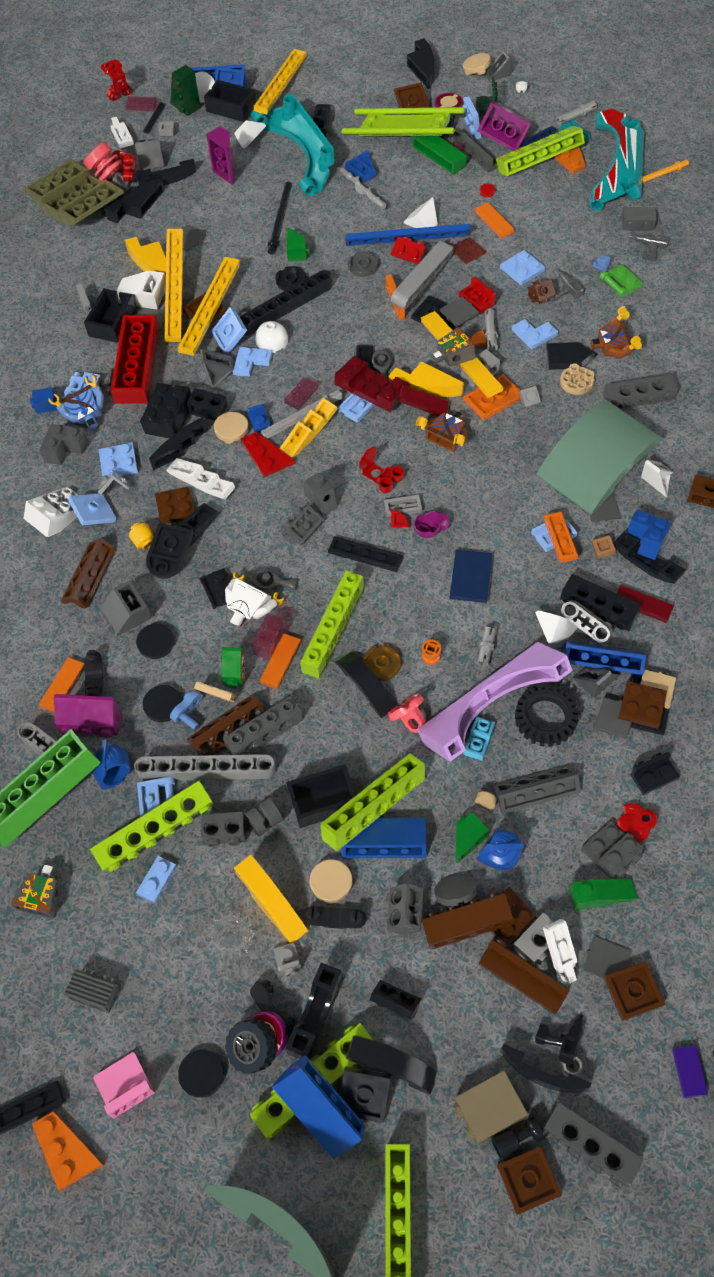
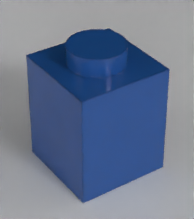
[30,388,57,414]

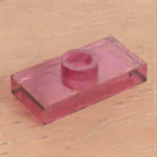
[125,96,157,111]
[284,378,318,410]

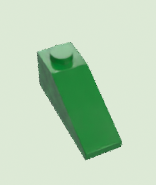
[569,879,637,911]

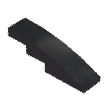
[313,104,331,137]
[149,417,208,471]
[180,503,218,548]

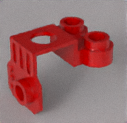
[101,59,132,101]
[112,150,136,182]
[359,446,404,493]

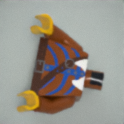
[591,306,642,359]
[415,412,468,452]

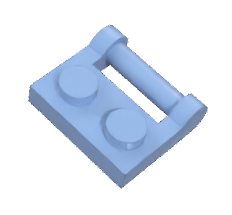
[137,777,177,819]

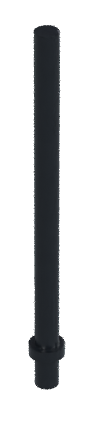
[267,182,291,254]

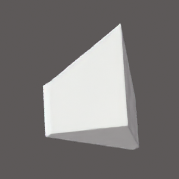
[234,120,266,149]
[404,197,438,228]
[641,460,673,497]
[535,610,577,648]

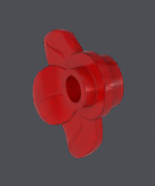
[616,803,657,843]

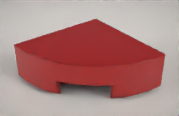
[391,510,409,528]

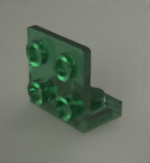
[475,76,498,119]

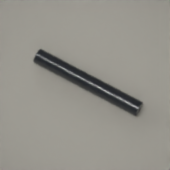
[143,102,165,133]

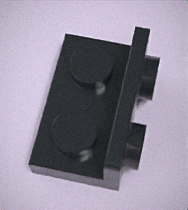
[630,752,680,795]
[370,980,421,1019]

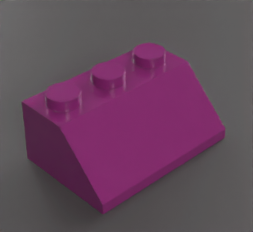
[477,100,531,151]
[206,126,235,185]
[54,694,122,738]

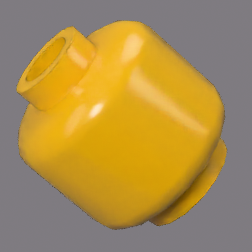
[129,522,155,550]

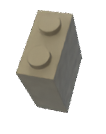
[453,1071,528,1146]

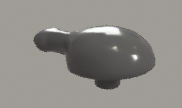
[372,349,391,377]
[250,569,297,590]

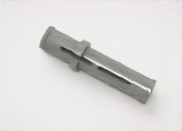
[555,100,597,126]
[484,309,498,352]

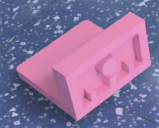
[94,1053,155,1119]

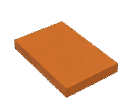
[463,374,521,421]

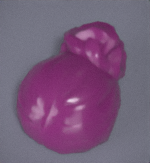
[414,511,450,538]

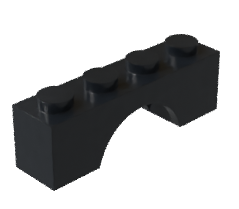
[285,962,343,1060]

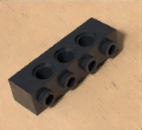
[560,574,642,631]

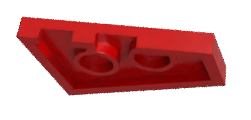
[241,432,295,478]

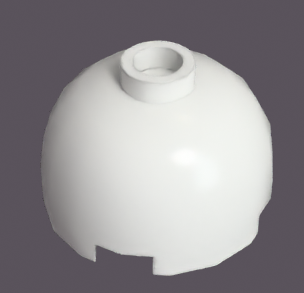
[255,321,288,353]

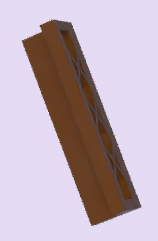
[60,538,115,609]
[186,695,265,756]
[479,940,570,1015]

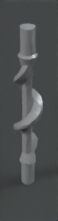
[340,167,386,209]

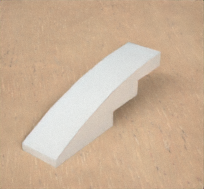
[166,458,235,499]

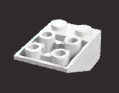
[117,271,166,310]
[24,487,78,537]

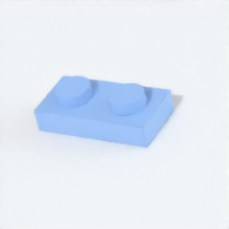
[136,856,177,903]

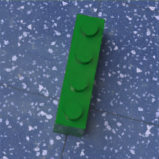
[412,136,467,175]

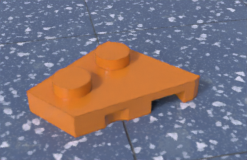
[554,146,586,174]

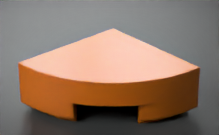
[470,330,487,348]

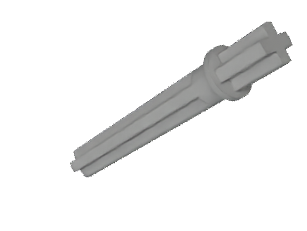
[261,389,343,439]

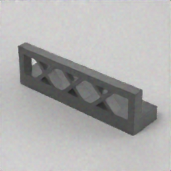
[453,127,498,172]
[492,764,581,814]

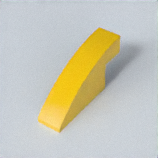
[125,237,166,279]
[388,362,464,398]
[234,855,308,943]

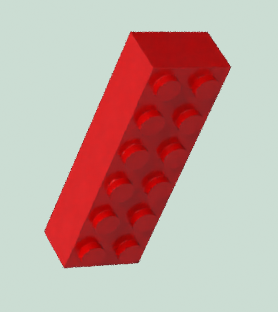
[111,315,159,404]

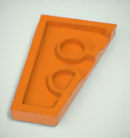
[32,1111,104,1191]

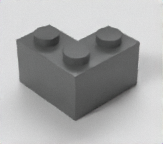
[39,424,88,465]

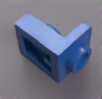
[247,404,271,433]

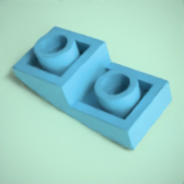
[463,716,495,761]

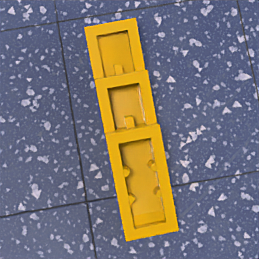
[280,398,338,459]

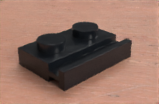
[199,568,230,609]

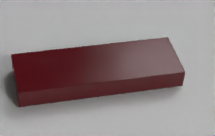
[398,385,449,416]
[616,585,674,623]

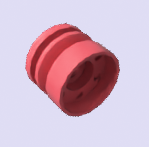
[83,142,124,181]

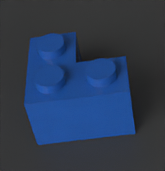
[627,510,672,560]

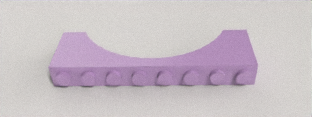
[417,642,573,762]

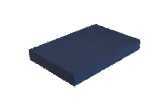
[449,549,492,603]

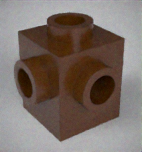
[527,279,556,304]

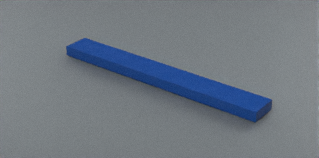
[345,224,470,246]

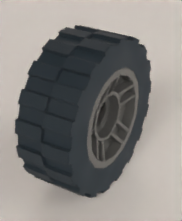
[225,1019,278,1074]

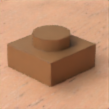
[591,535,616,559]

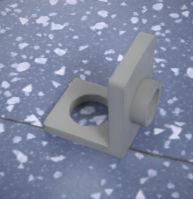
[98,470,130,495]

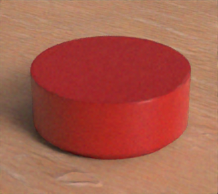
[480,183,495,198]

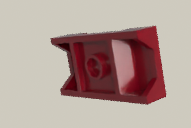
[334,356,410,413]

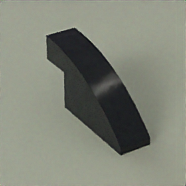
[407,38,434,89]
[105,179,164,223]

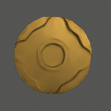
[363,645,401,681]

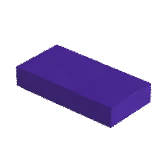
[672,1046,708,1098]

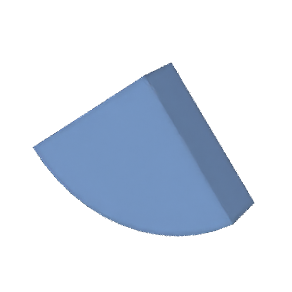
[592,256,611,271]

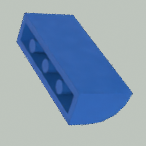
[564,640,646,675]
[341,818,426,858]
[272,1055,366,1159]

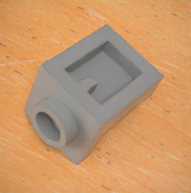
[273,943,302,977]

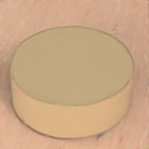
[475,791,497,809]

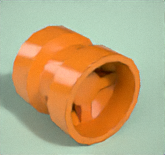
[422,640,441,665]

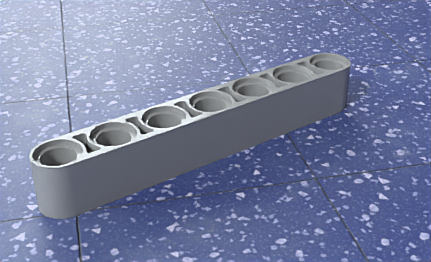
[390,240,455,310]
[134,755,276,781]

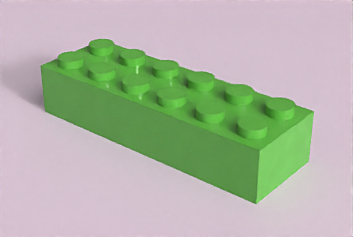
[0,729,101,848]

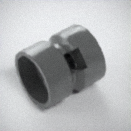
[244,798,283,837]

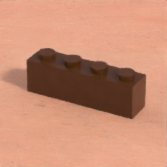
[422,892,516,949]

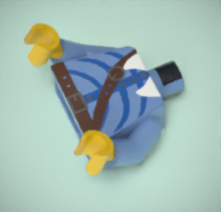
[49,374,104,429]

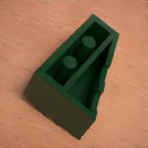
[170,65,201,116]

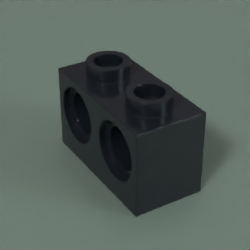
[187,388,227,420]

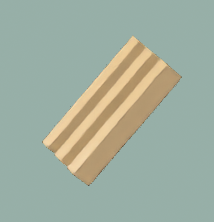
[194,682,237,703]

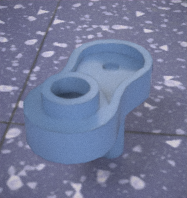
[170,690,203,731]

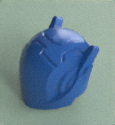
[92,739,131,790]
[476,828,524,870]

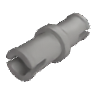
[477,627,496,667]

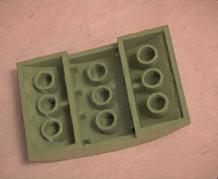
[24,159,124,226]

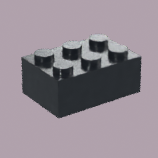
[204,80,256,122]
[84,288,137,343]
[140,383,191,438]
[286,764,356,828]

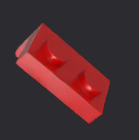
[391,236,428,265]
[458,276,496,314]

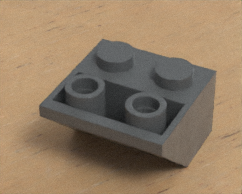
[101,580,151,636]

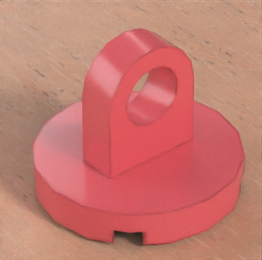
[387,694,426,733]

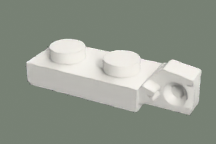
[110,117,134,149]
[543,919,577,984]

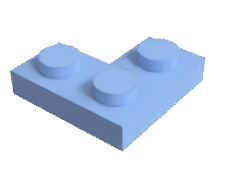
[512,319,558,349]
[233,347,272,377]

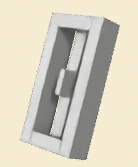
[76,284,92,316]
[384,495,422,518]

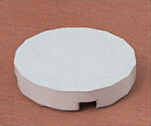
[195,72,215,103]

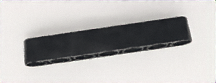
[240,270,332,336]

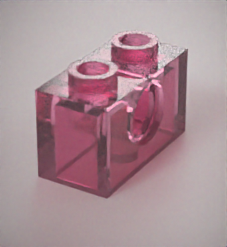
[251,613,286,661]

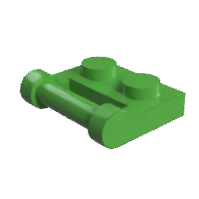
[600,264,643,298]

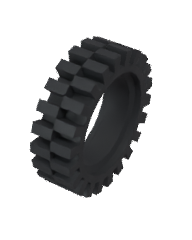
[515,684,579,747]

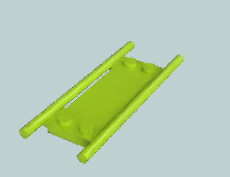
[342,107,465,136]

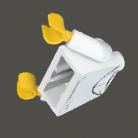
[225,572,284,627]

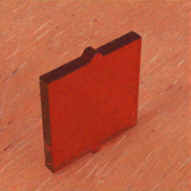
[453,237,487,264]

